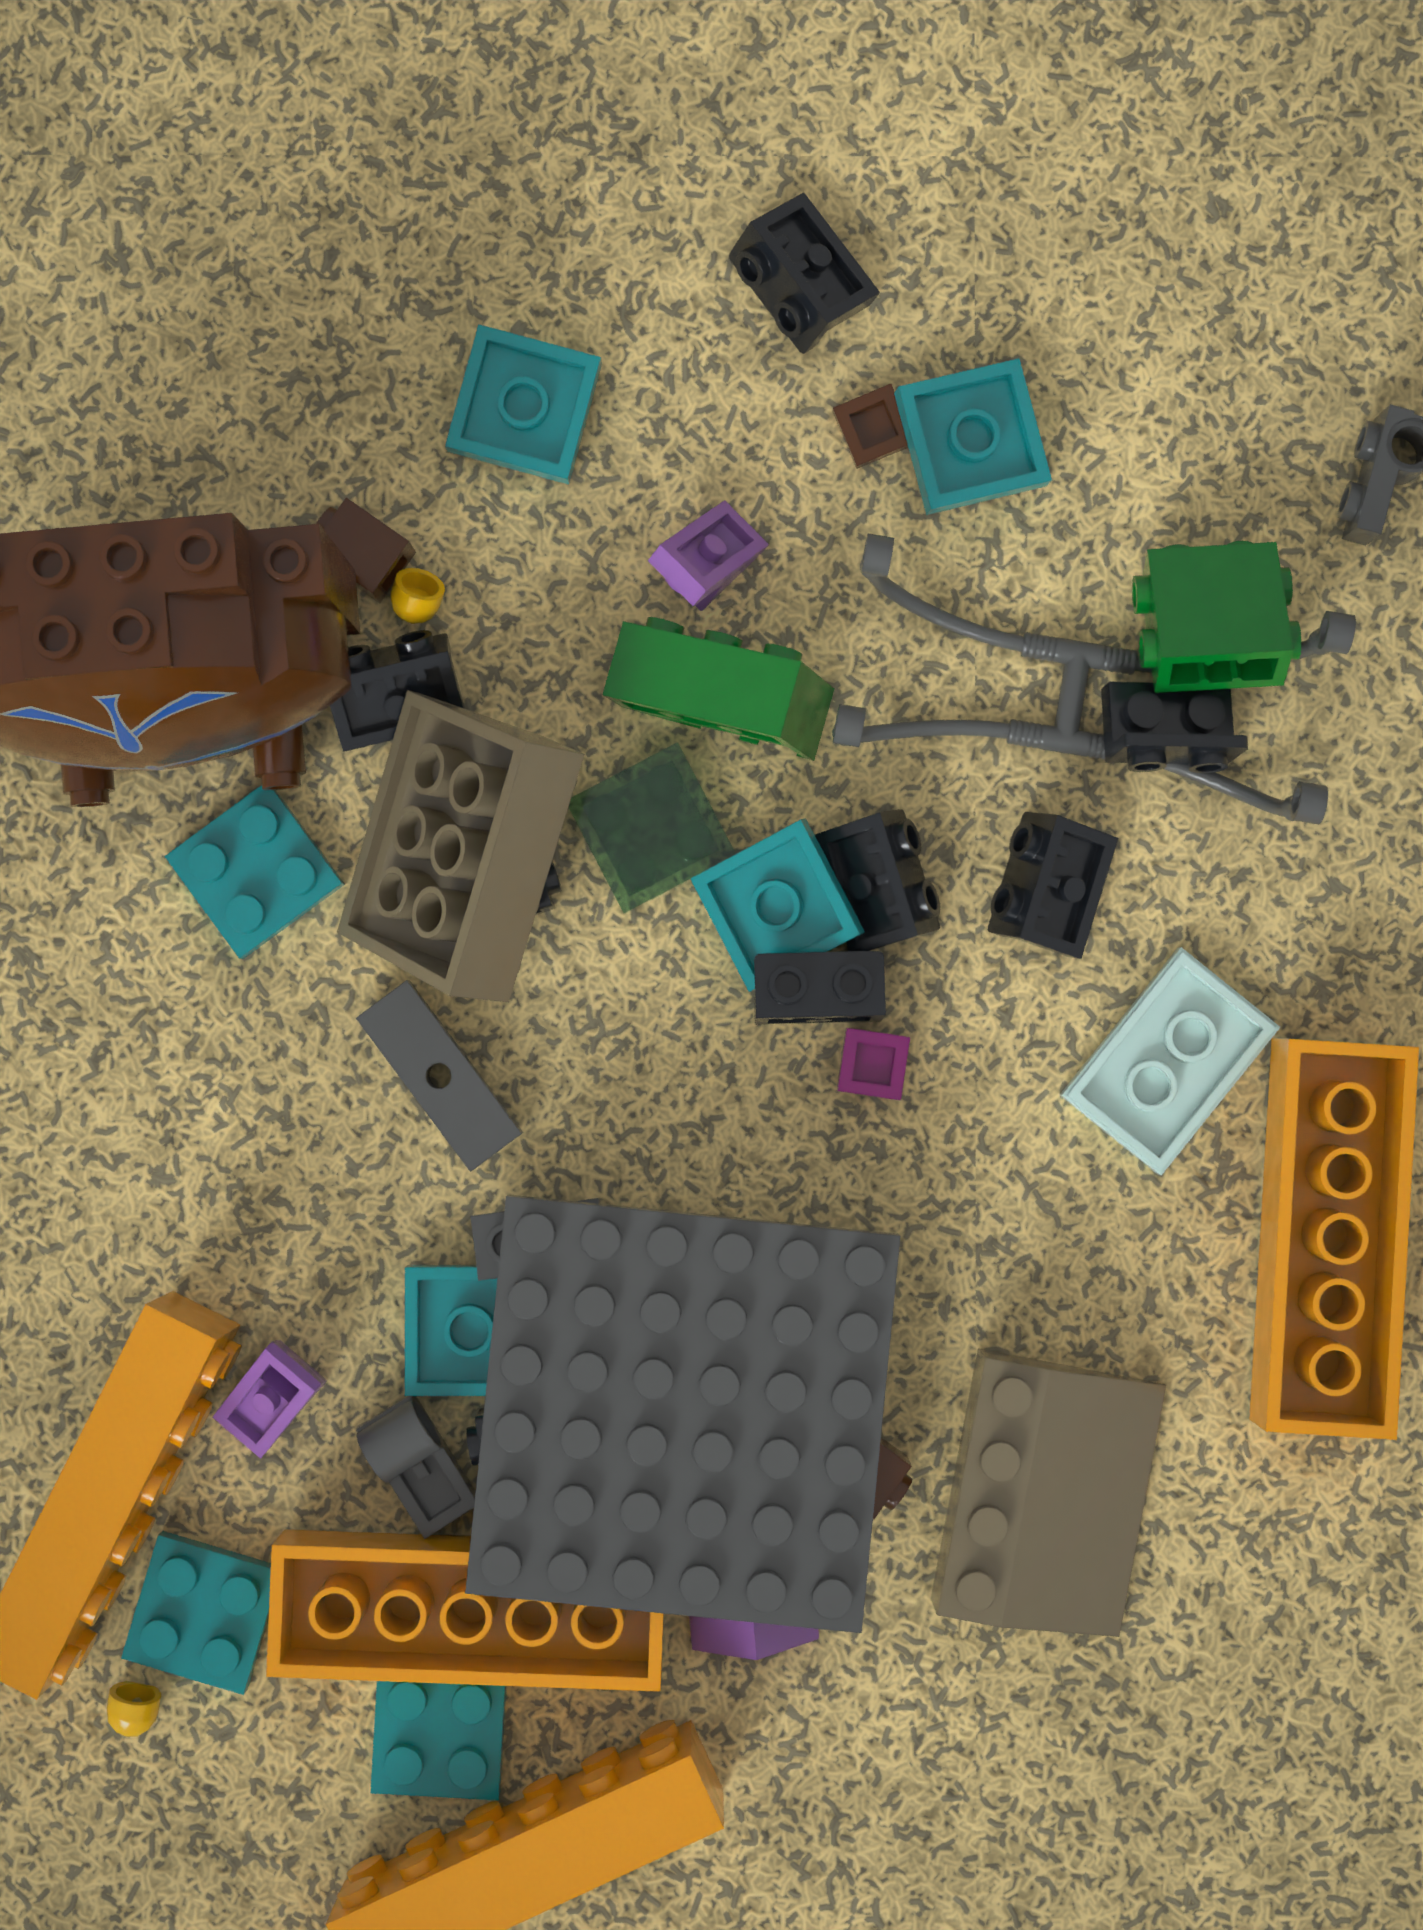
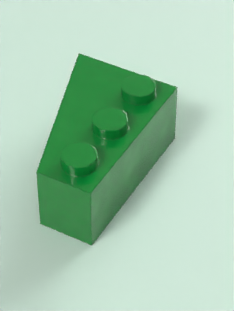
[602,617,834,761]

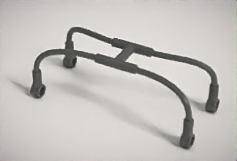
[832,533,1356,825]

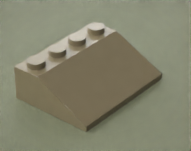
[337,690,584,1003]
[931,1348,1166,1637]

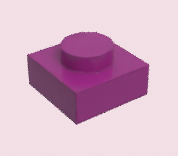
[836,1028,910,1100]

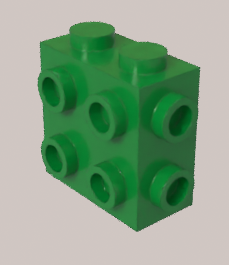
[1132,541,1301,693]

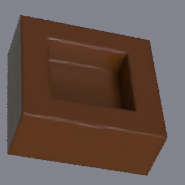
[832,384,908,469]

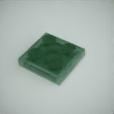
[569,742,736,914]

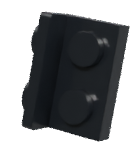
[729,192,880,354]
[330,630,465,752]
[1101,682,1248,773]
[815,809,940,951]
[988,812,1119,959]
[754,951,886,1025]

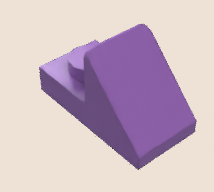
[648,500,769,611]
[212,1340,327,1459]

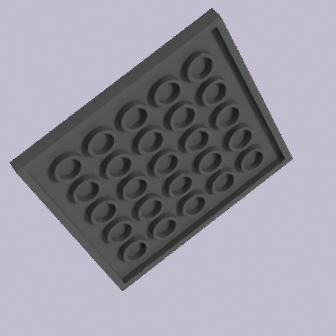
[465,1195,901,1633]

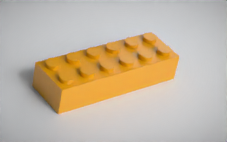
[1249,1038,1419,1440]
[0,1291,242,1700]
[266,1529,664,1692]
[326,1720,724,1930]

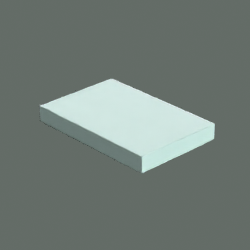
[1060,947,1280,1175]

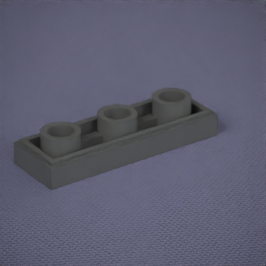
[356,980,523,1172]

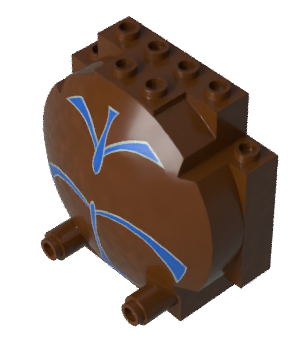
[0,513,361,807]

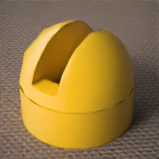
[391,568,445,624]
[107,1681,161,1737]

